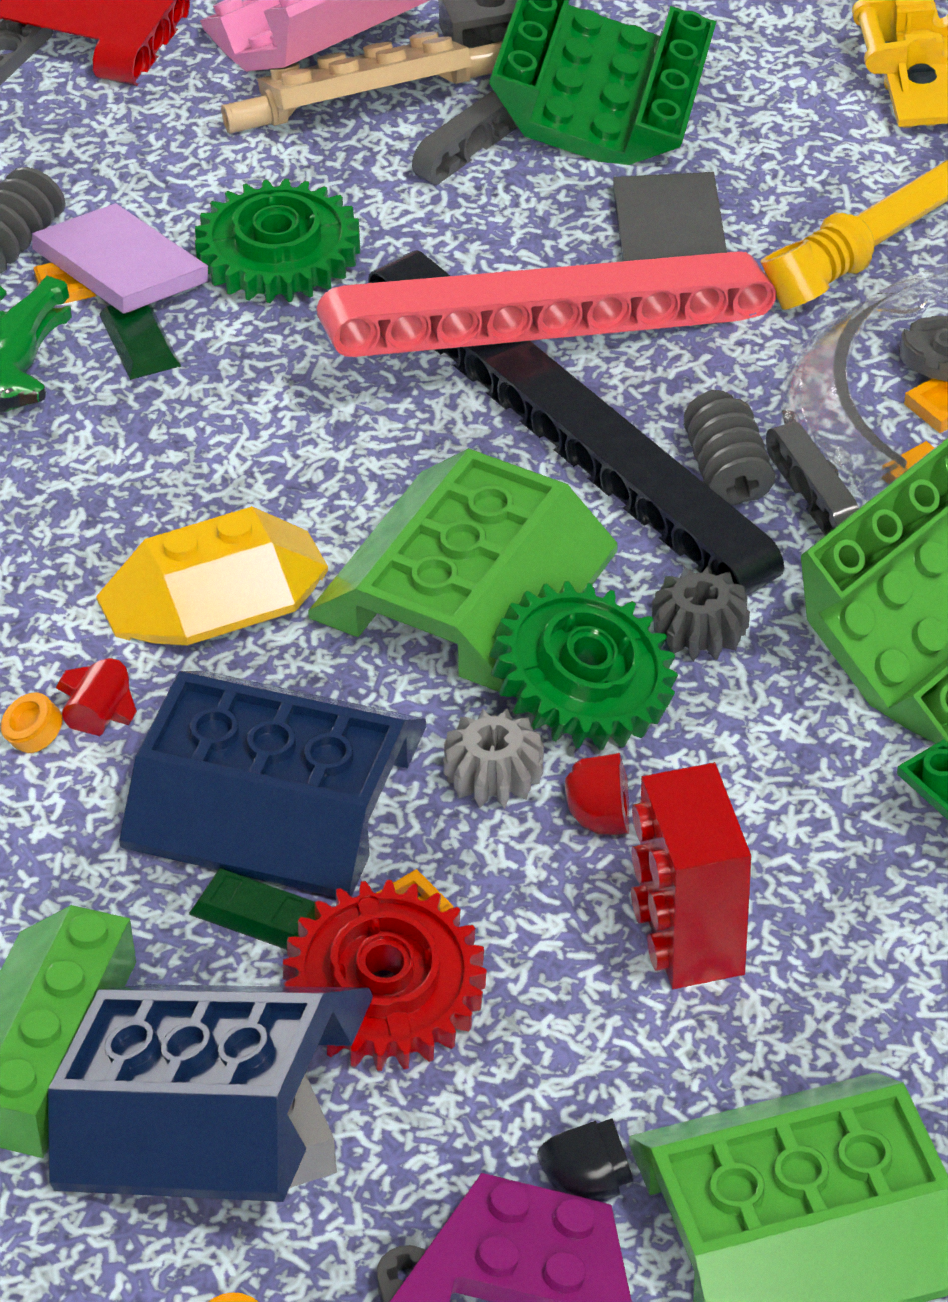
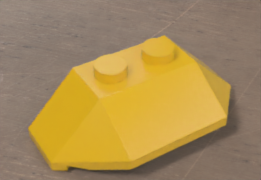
[96,506,328,646]

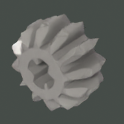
[443,708,544,809]

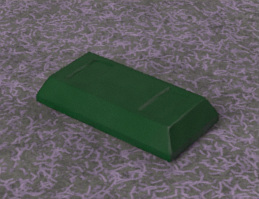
[99,304,181,380]
[189,868,315,950]

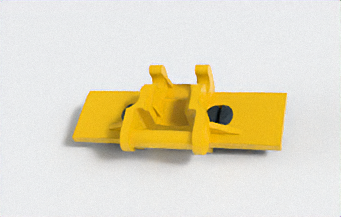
[852,0,948,128]

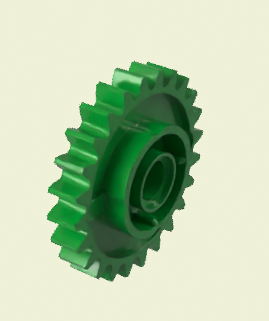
[195,179,361,303]
[489,581,678,750]

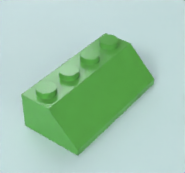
[0,905,136,1158]

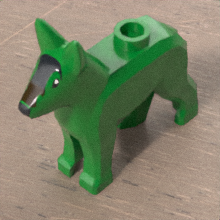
[0,275,72,413]

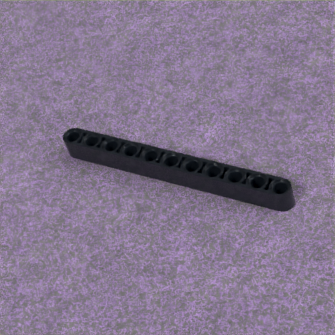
[368,250,784,595]

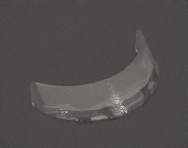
[781,265,948,503]

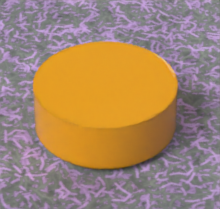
[1,692,62,753]

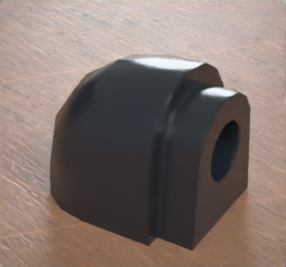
[537,1118,633,1201]

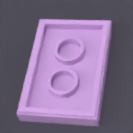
[32,203,208,314]

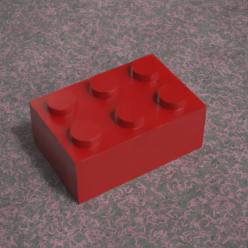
[631,762,752,990]

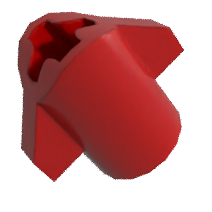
[56,658,137,736]

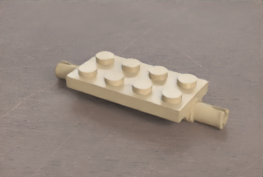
[221,31,502,134]

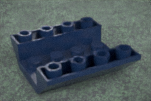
[119,671,426,897]
[48,984,373,1202]

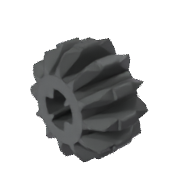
[652,566,750,662]

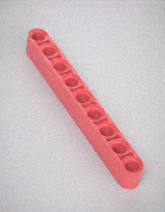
[316,252,776,357]

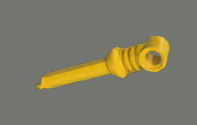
[760,160,948,310]

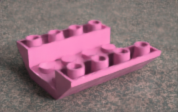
[200,0,430,72]

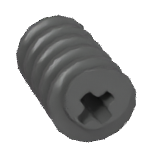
[0,167,66,273]
[683,390,775,506]

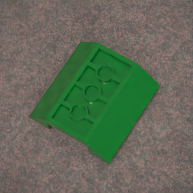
[489,0,717,165]

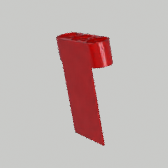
[0,0,190,86]

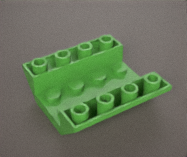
[801,438,948,743]
[308,448,618,692]
[629,1072,948,1302]

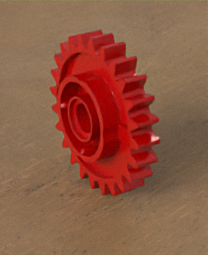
[283,880,487,1071]

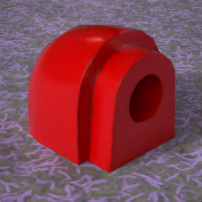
[565,753,629,835]

